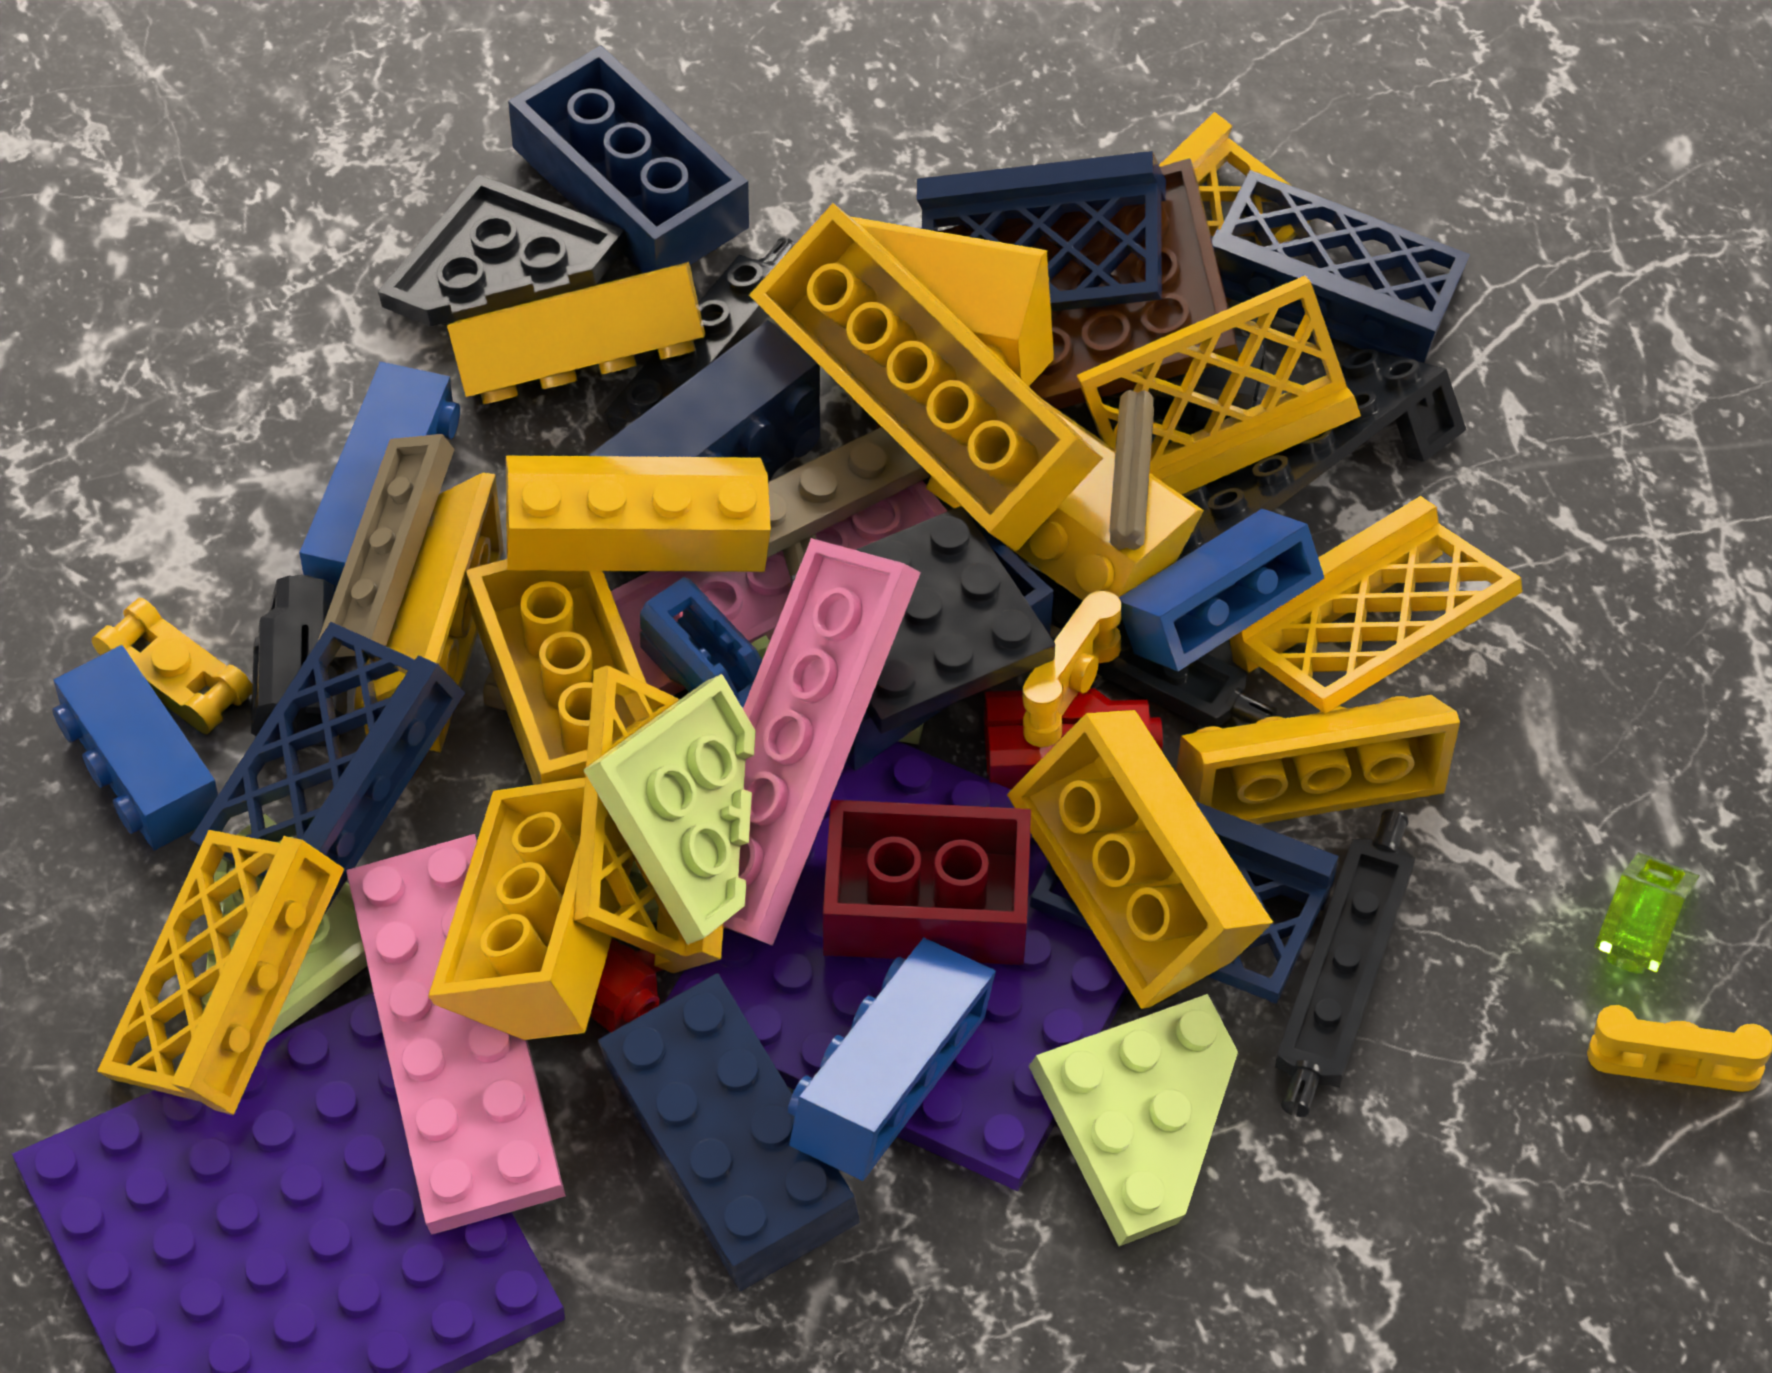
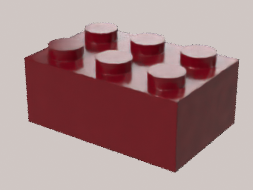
[823,799,1031,965]

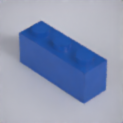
[1119,509,1325,671]
[52,645,218,851]

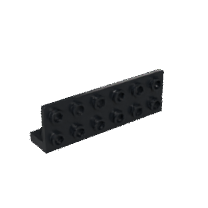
[1176,349,1467,562]

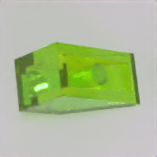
[1594,852,1700,974]

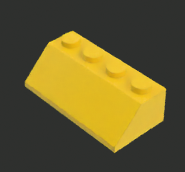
[851,217,1054,386]
[447,262,705,404]
[925,399,1204,618]
[506,456,771,572]
[354,472,503,752]
[1176,695,1460,825]
[1007,710,1273,1009]
[428,777,634,1040]

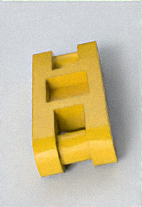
[1023,591,1121,747]
[92,597,252,734]
[1587,1005,1772,1092]

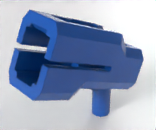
[640,577,762,708]

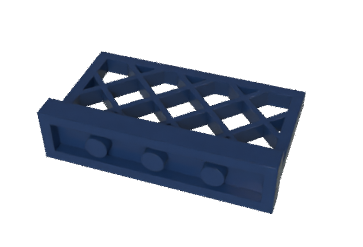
[916,151,1166,312]
[1212,170,1470,363]
[190,622,465,914]
[1030,801,1339,1004]

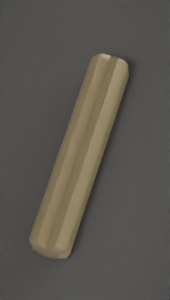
[1109,390,1154,550]

